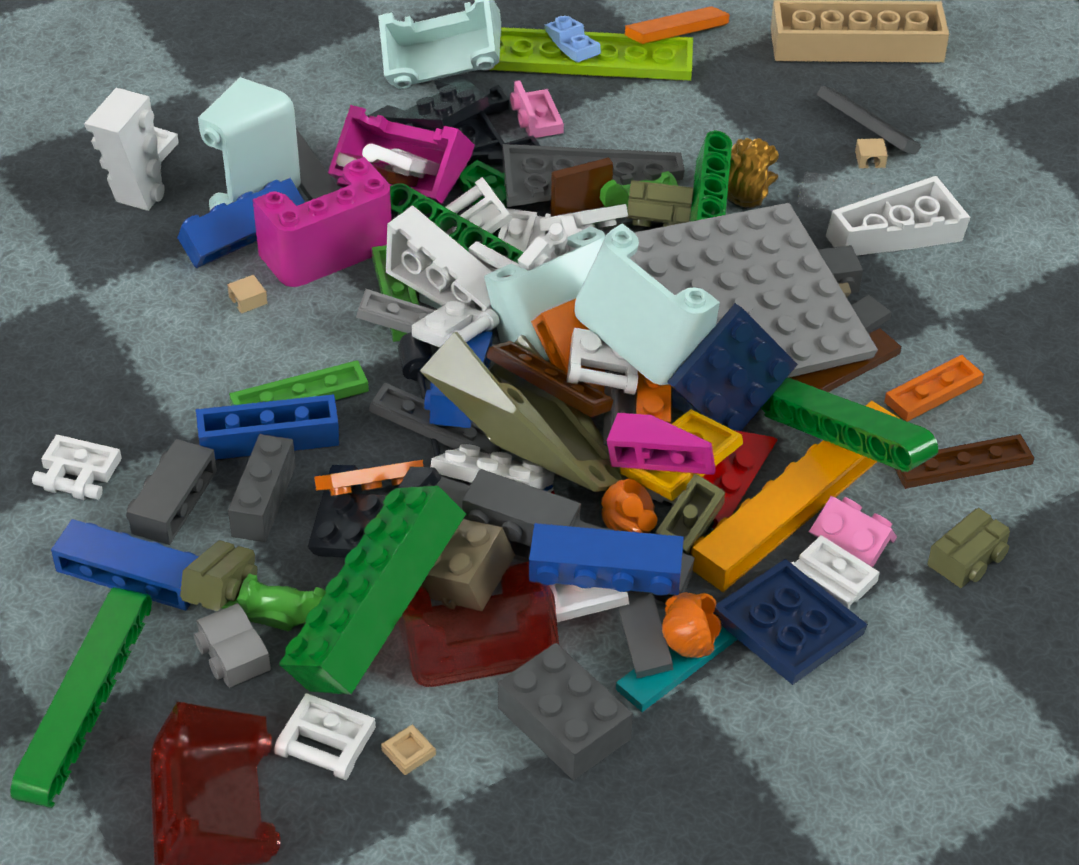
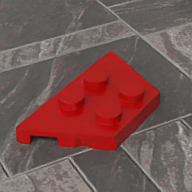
[685,430,778,529]

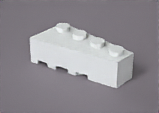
[84,88,165,211]
[826,176,970,256]
[386,205,492,312]

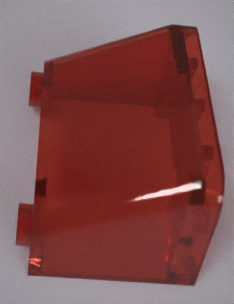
[398,562,559,687]
[150,702,281,865]

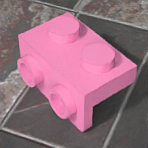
[510,81,564,138]
[809,495,897,567]

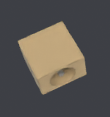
[855,139,888,168]
[227,275,267,314]

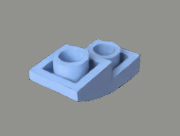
[545,16,601,62]

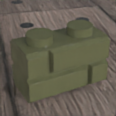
[626,180,693,227]
[656,474,725,556]
[927,507,1010,588]
[180,540,258,611]

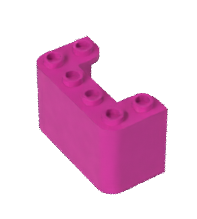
[253,157,392,287]

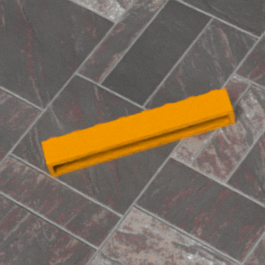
[691,400,900,592]

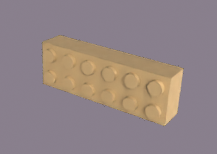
[771,0,949,62]

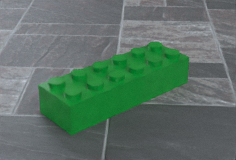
[279,486,466,695]

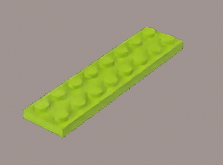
[490,27,693,81]

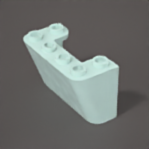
[484,227,605,361]

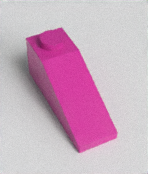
[607,413,715,475]

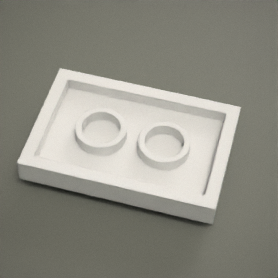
[430,444,555,490]

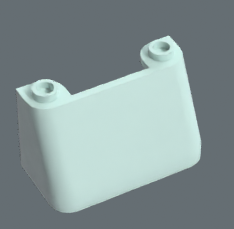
[378,0,501,89]
[198,77,301,210]
[574,223,720,385]

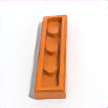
[625,6,730,44]

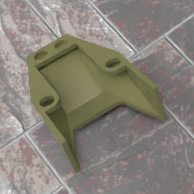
[420,332,628,492]

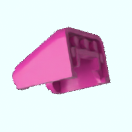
[328,105,475,205]

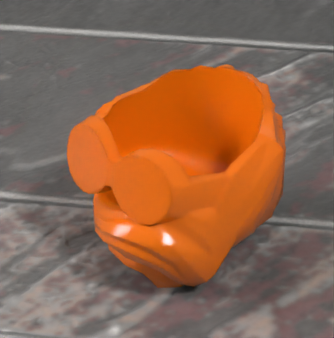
[602,478,658,534]
[662,592,722,658]

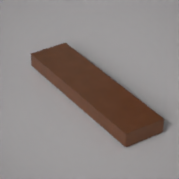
[788,328,902,392]
[486,341,614,417]
[894,434,1034,489]

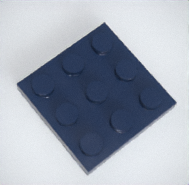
[667,303,798,431]
[713,559,868,685]

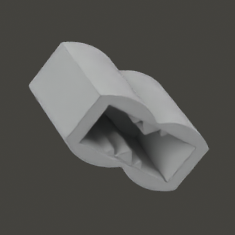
[194,603,271,688]

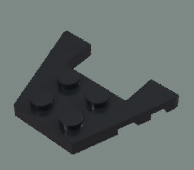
[368,74,489,130]
[431,85,540,165]
[307,465,442,558]

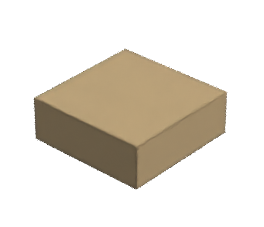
[381,724,436,775]

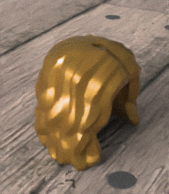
[727,138,779,208]

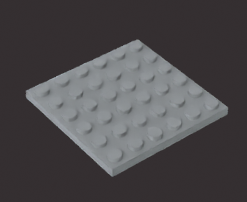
[630,203,878,378]

